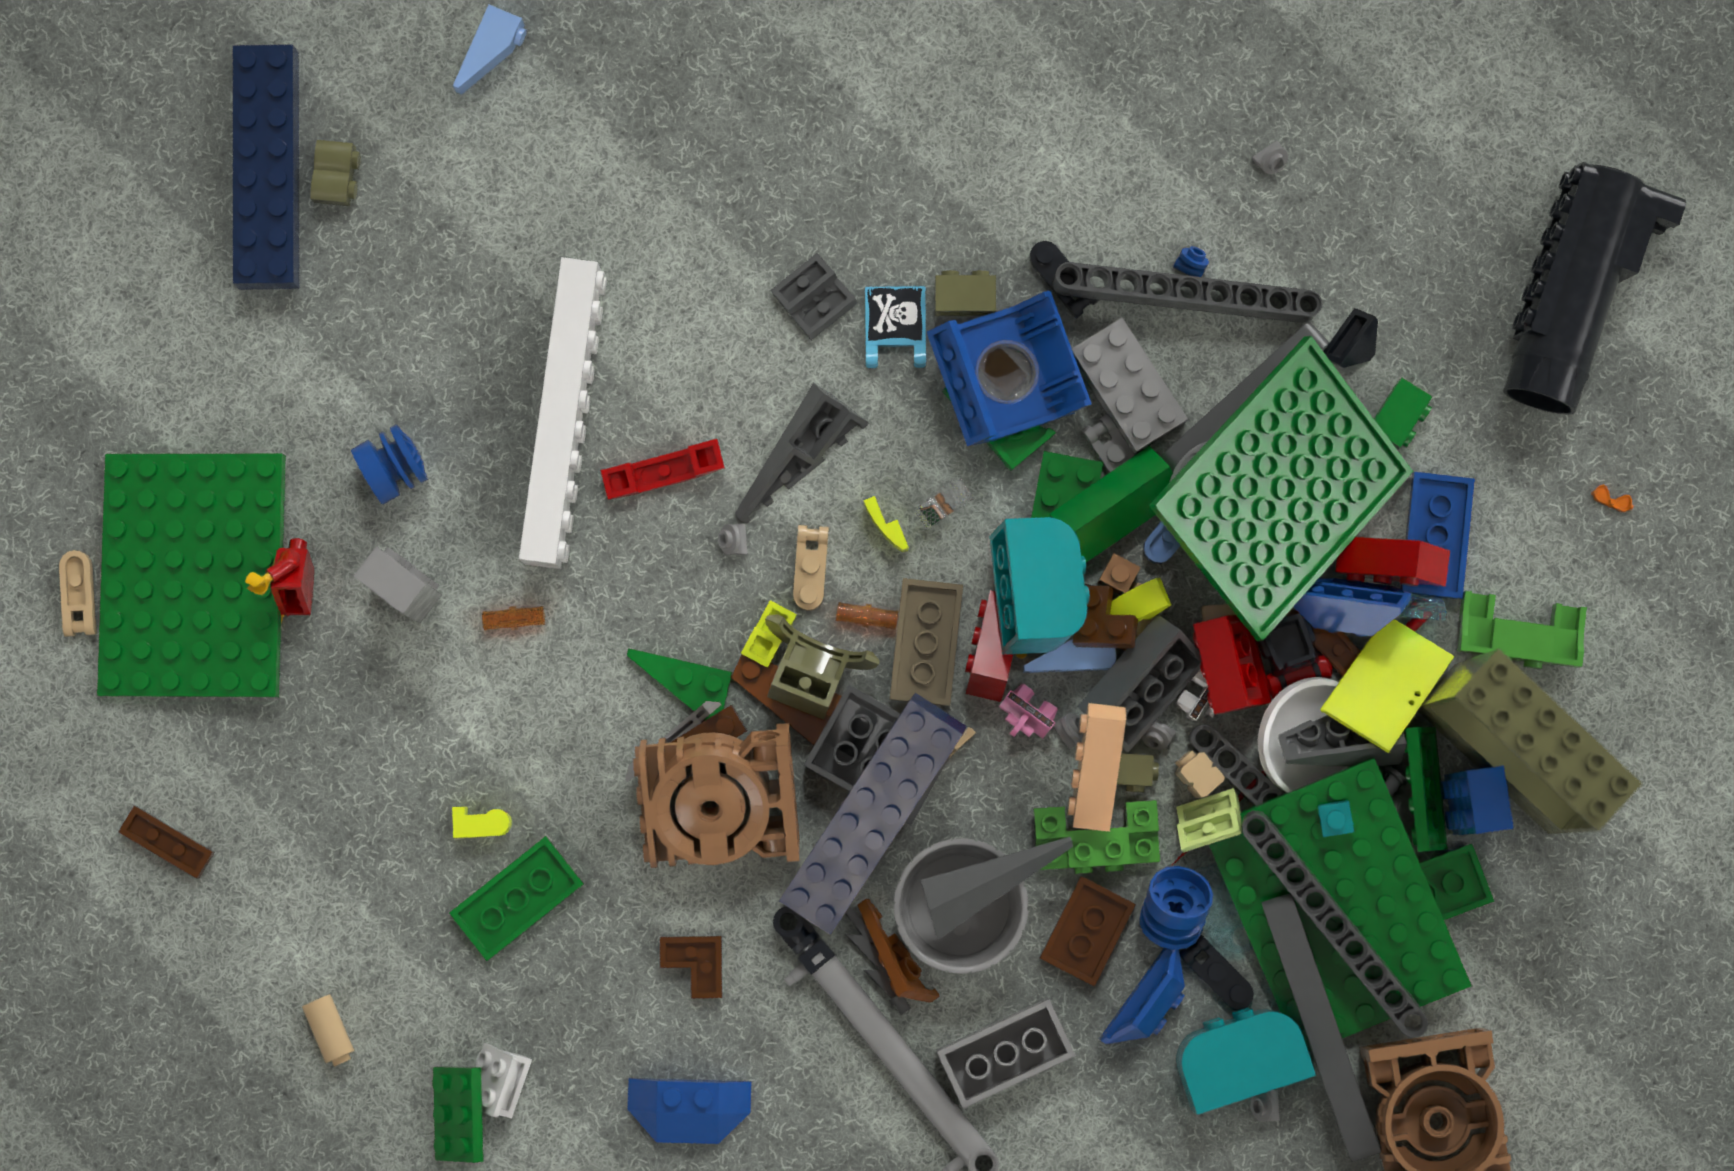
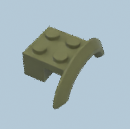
[765,615,880,720]

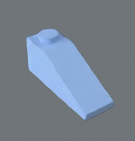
[453,4,527,95]
[1023,639,1116,673]

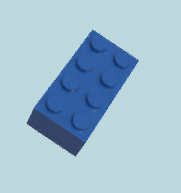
[1440,766,1514,835]

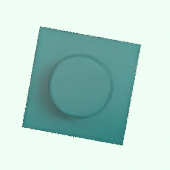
[1318,800,1354,837]

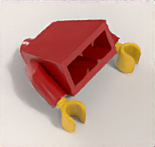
[245,538,315,623]

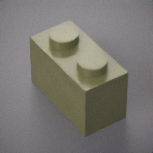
[935,270,996,316]

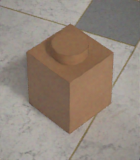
[1097,553,1141,595]

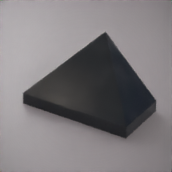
[1323,308,1378,368]

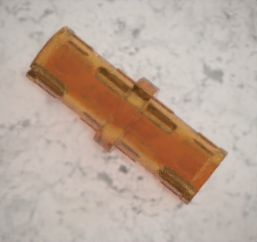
[836,602,899,630]
[482,606,545,631]

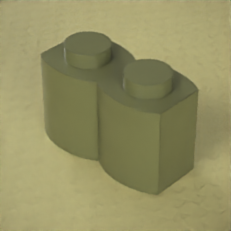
[310,140,361,206]

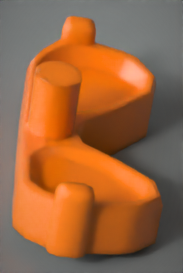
[1591,484,1634,512]

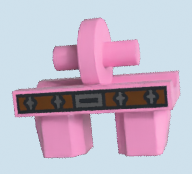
[999,684,1058,739]

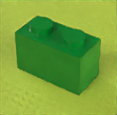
[1374,378,1432,450]

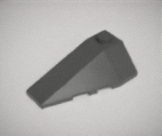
[1278,715,1407,767]

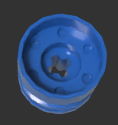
[351,424,428,505]
[1139,866,1213,950]

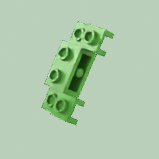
[1457,591,1587,669]
[1033,800,1160,874]

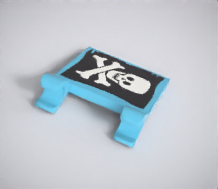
[865,286,926,368]

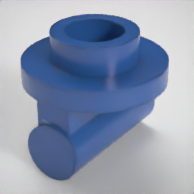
[1173,246,1209,277]

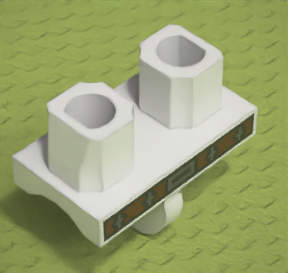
[1175,669,1215,721]

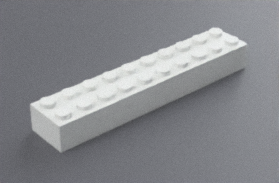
[519,257,607,569]

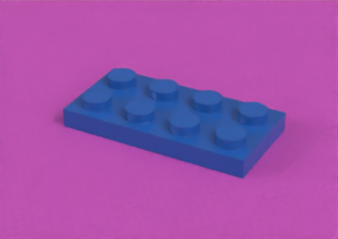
[1401,472,1475,600]

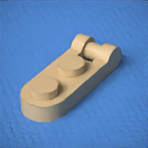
[793,525,829,611]
[59,550,97,637]

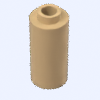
[302,994,354,1067]

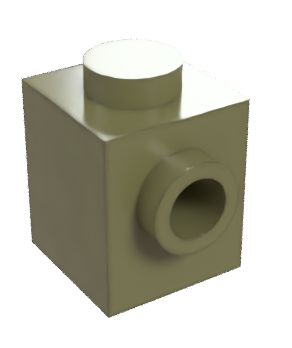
[1117,754,1159,792]

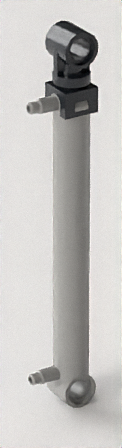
[773,906,999,1171]

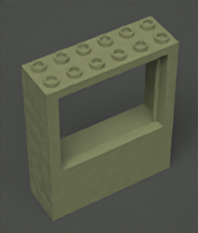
[1418,649,1643,834]

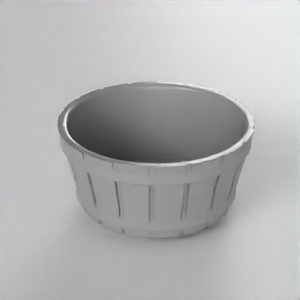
[894,838,1029,974]

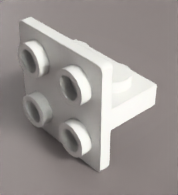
[476,1043,532,1118]

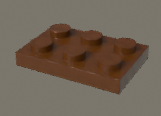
[1039,876,1136,987]

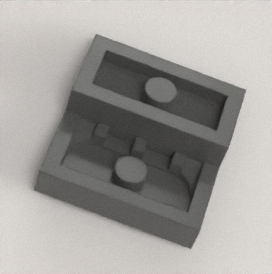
[771,253,858,340]

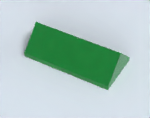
[1049,446,1173,563]

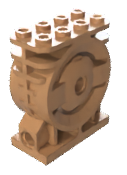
[633,723,800,868]
[1359,1028,1511,1171]

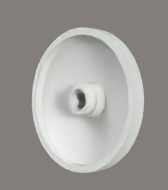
[1258,677,1348,793]

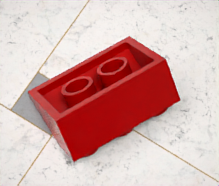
[1193,615,1271,714]

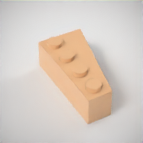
[1067,703,1126,832]

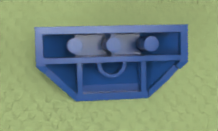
[1294,578,1411,637]
[1099,948,1185,1044]
[627,1078,752,1144]

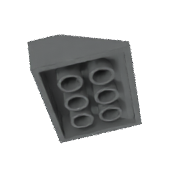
[804,685,955,825]

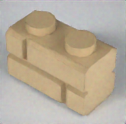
[1175,750,1225,798]

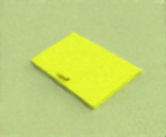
[1320,619,1455,753]

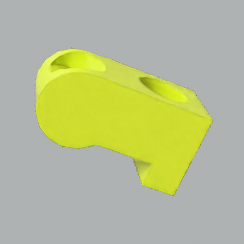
[452,807,512,838]

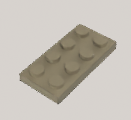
[889,578,963,706]

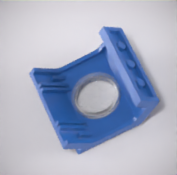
[926,291,1092,446]

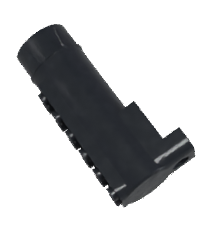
[1503,162,1686,415]

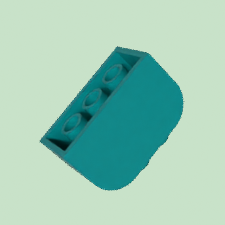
[989,518,1090,655]
[1176,1007,1316,1115]

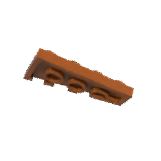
[731,654,842,745]

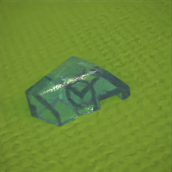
[1397,594,1447,621]

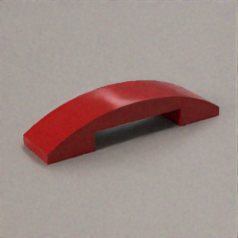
[600,439,725,500]

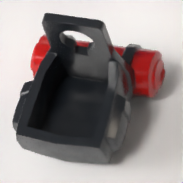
[1257,613,1333,699]

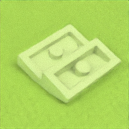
[1176,788,1242,852]

